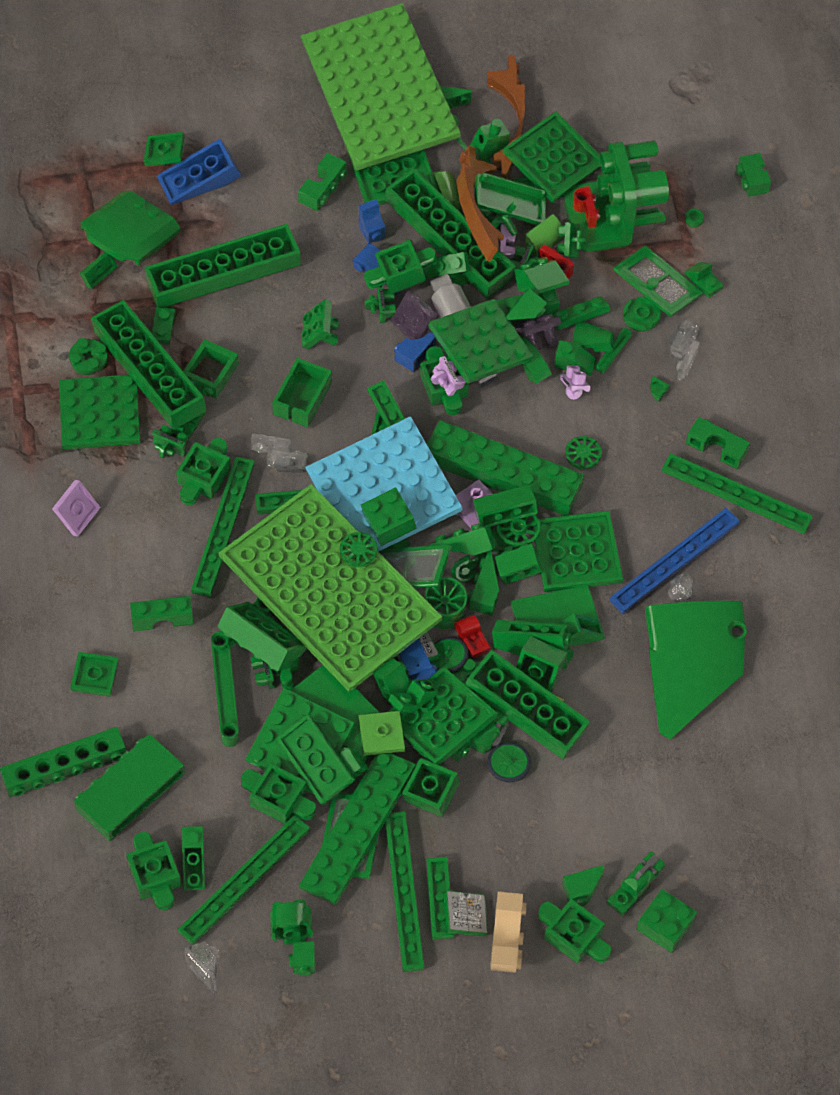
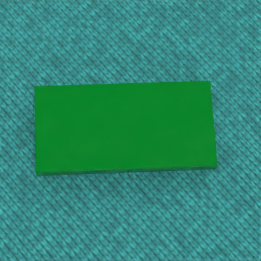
[510,585,598,624]
[276,714,356,805]

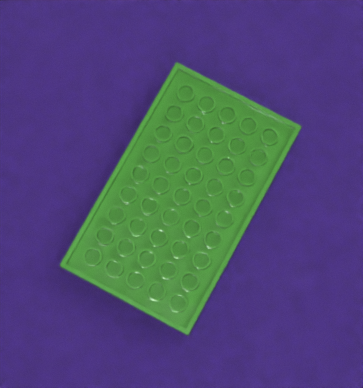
[301,3,461,171]
[219,484,442,692]

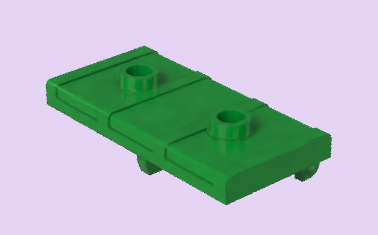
[475,172,545,225]

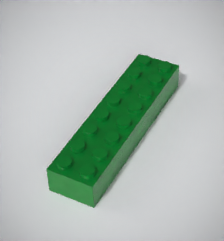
[385,168,516,299]
[144,223,301,308]
[91,300,207,430]
[427,420,584,516]

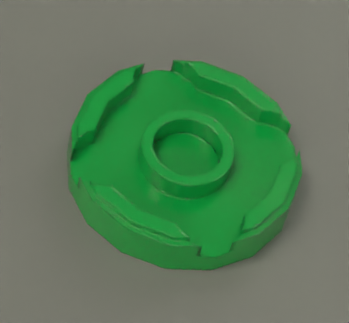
[623,297,661,332]

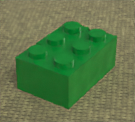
[272,358,332,428]

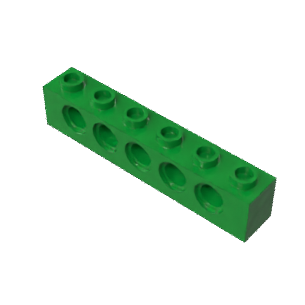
[0,727,126,797]

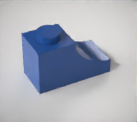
[359,199,385,244]
[394,332,436,372]

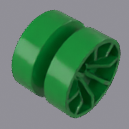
[424,577,467,629]

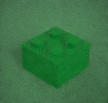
[361,487,417,546]
[516,636,567,692]
[402,758,460,818]
[637,889,697,953]

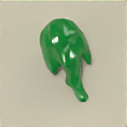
[451,552,486,582]

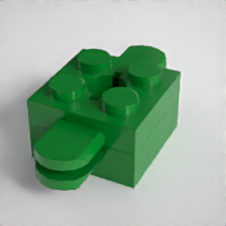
[364,240,437,294]
[420,346,469,416]
[176,438,231,506]
[241,763,316,824]
[126,832,181,911]
[538,899,611,964]

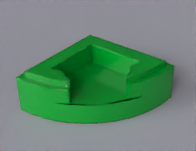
[650,376,670,402]

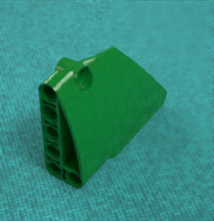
[645,601,747,740]

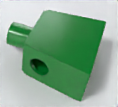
[470,119,510,160]

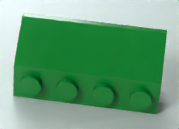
[217,602,307,671]

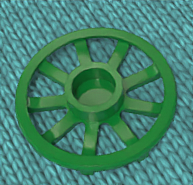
[496,515,541,548]

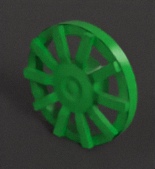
[565,435,602,469]
[340,531,378,567]

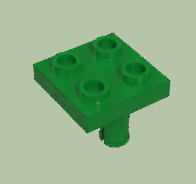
[301,299,339,349]

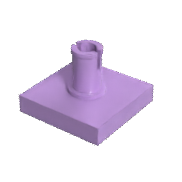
[456,479,492,529]
[52,480,101,536]

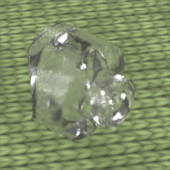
[668,573,696,602]

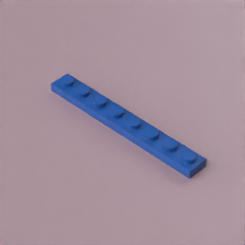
[610,508,740,614]

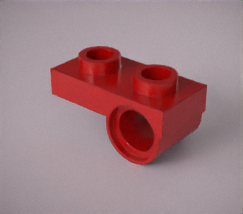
[573,186,600,228]
[539,244,574,279]
[454,614,491,659]

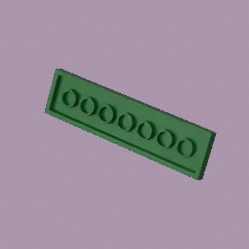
[298,753,416,906]

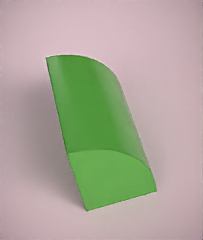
[434,171,462,210]
[525,214,565,258]

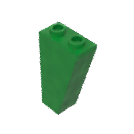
[492,620,574,669]

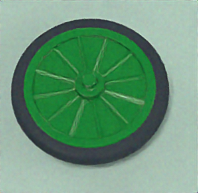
[430,637,469,673]
[487,742,531,782]

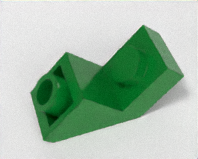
[389,679,439,712]

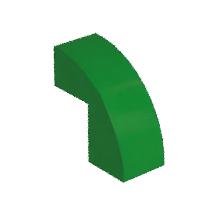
[519,335,552,384]

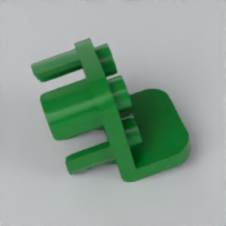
[564,140,669,252]

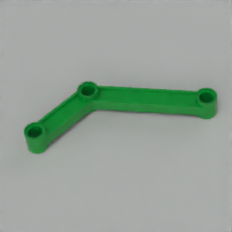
[211,597,274,747]

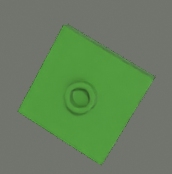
[358,711,405,756]

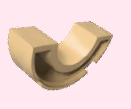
[490,892,527,973]

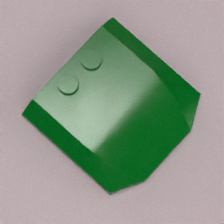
[80,190,180,265]

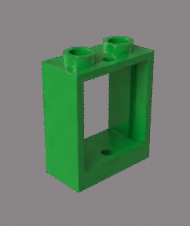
[183,339,239,399]

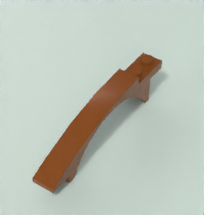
[487,56,525,179]
[456,145,504,262]

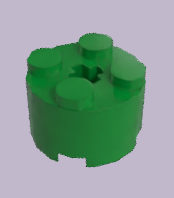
[270,899,313,945]

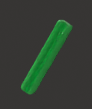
[596,328,632,374]

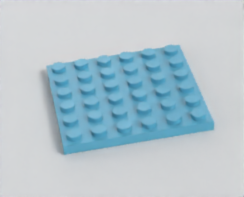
[305,416,463,552]

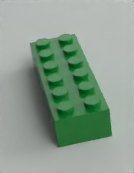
[465,649,591,760]

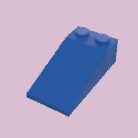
[157,139,242,205]

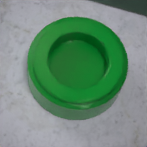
[685,208,704,227]

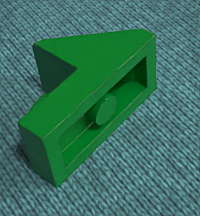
[684,262,723,298]

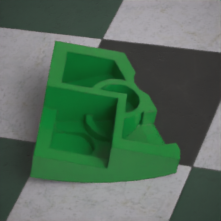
[573,321,614,352]

